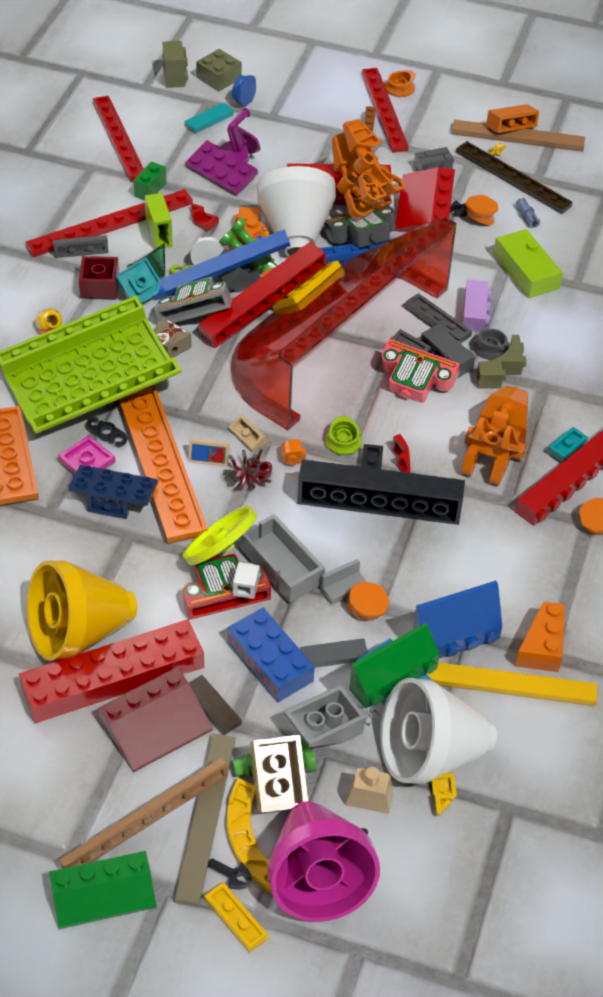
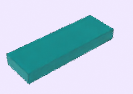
[185,102,234,133]

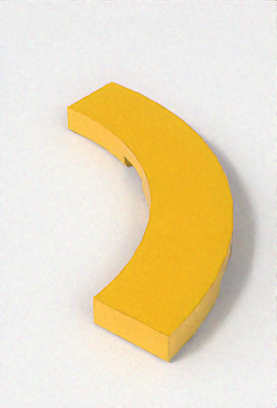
[227,778,272,894]

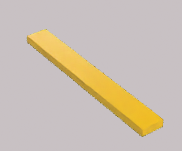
[427,662,597,706]

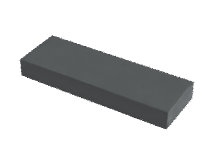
[53,235,109,258]
[300,638,368,668]

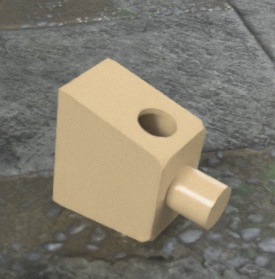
[345,767,393,814]

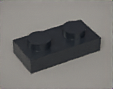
[361,444,383,469]

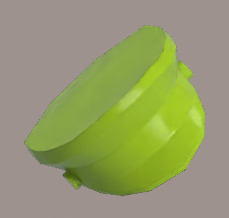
[325,415,363,455]

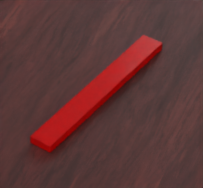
[362,68,409,153]
[93,95,144,183]

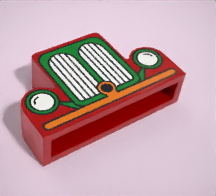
[183,554,271,620]

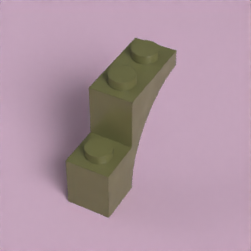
[477,335,526,389]

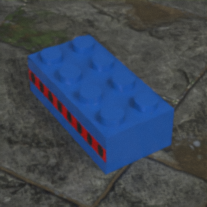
[227,607,315,703]

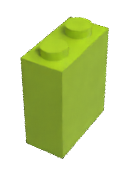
[145,193,173,250]

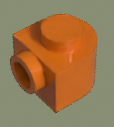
[281,439,306,465]

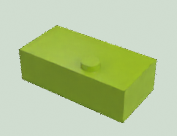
[493,229,563,298]

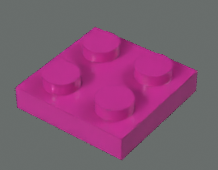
[58,435,116,474]

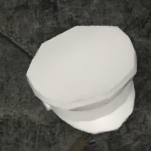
[190,237,224,265]

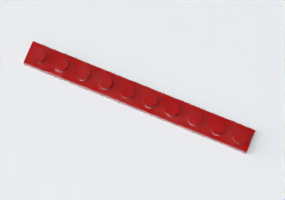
[25,189,193,258]

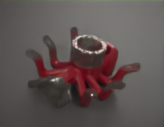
[223,449,272,490]

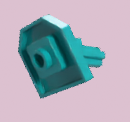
[115,257,160,303]

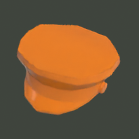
[384,70,416,98]
[465,195,499,225]
[579,497,603,535]
[347,582,390,621]

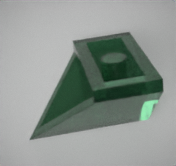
[127,243,166,279]

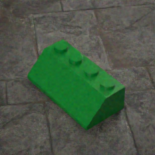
[349,623,440,709]
[49,851,157,929]

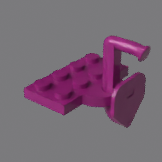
[185,108,261,196]

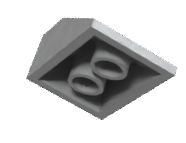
[284,685,366,747]

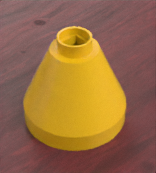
[27,560,137,660]

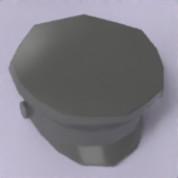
[473,329,509,360]

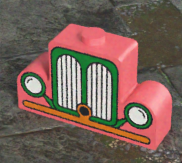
[382,339,460,403]

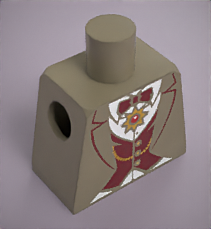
[153,317,192,358]

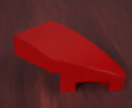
[191,203,219,231]
[392,434,411,473]

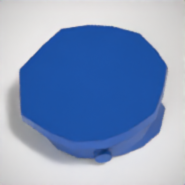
[232,75,256,106]

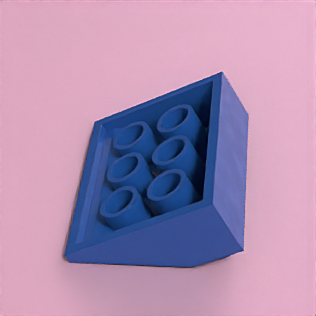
[413,580,502,658]

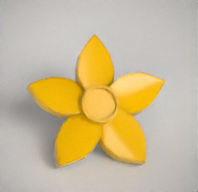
[489,141,506,156]

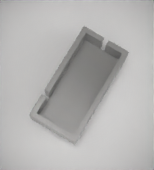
[240,514,325,603]

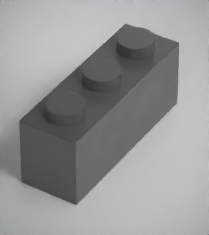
[420,324,475,378]

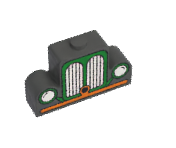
[324,205,396,247]

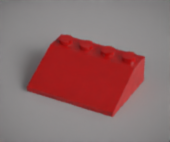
[395,167,455,237]

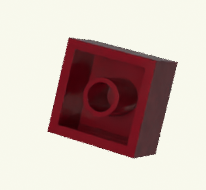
[79,256,120,298]

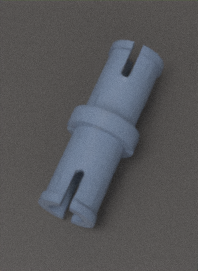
[516,198,540,228]

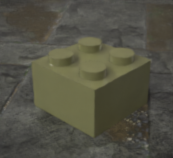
[162,41,188,88]
[196,49,242,92]

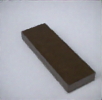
[189,675,242,735]

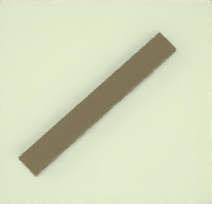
[175,733,235,907]

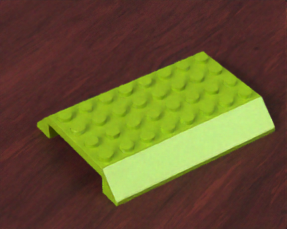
[0,295,182,434]

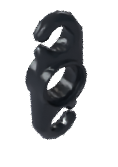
[86,417,128,446]

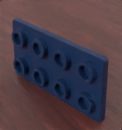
[68,465,158,519]

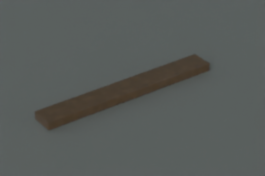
[456,141,573,214]

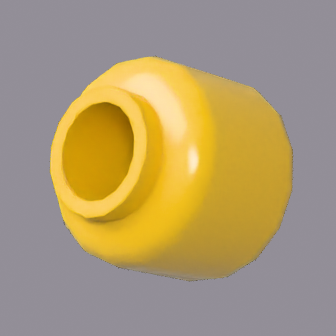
[36,308,63,331]

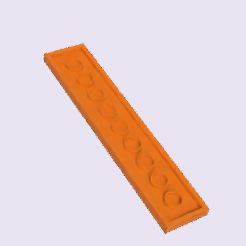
[118,385,208,543]

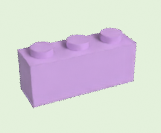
[462,280,491,332]

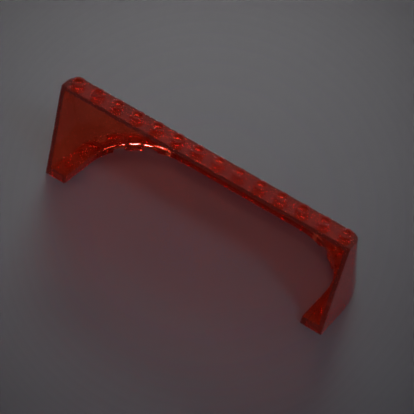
[231,217,457,431]

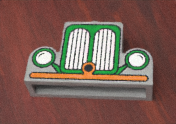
[154,277,232,323]

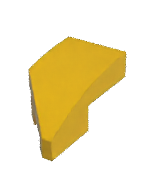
[431,773,457,816]

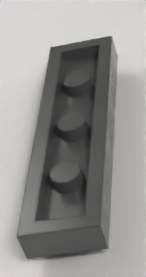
[405,293,472,343]

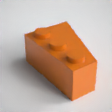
[515,602,565,672]

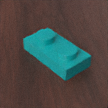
[547,427,588,462]

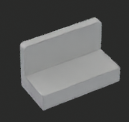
[321,559,367,605]

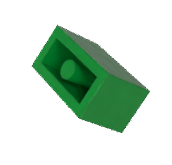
[133,161,167,201]

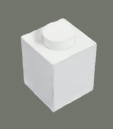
[233,562,260,599]

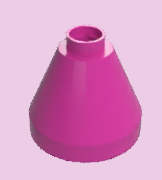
[268,801,380,922]

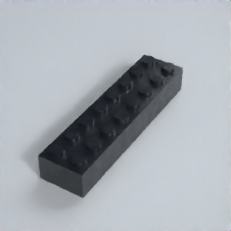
[297,459,465,525]

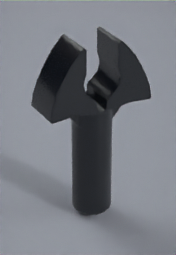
[450,200,467,217]
[208,858,251,890]

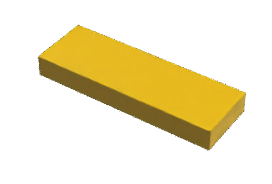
[204,882,269,954]

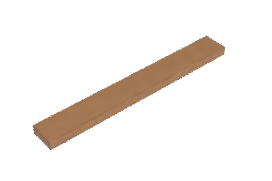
[452,119,585,151]
[59,758,228,869]

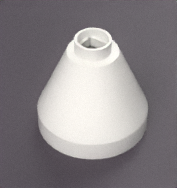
[257,166,336,256]
[380,678,497,784]

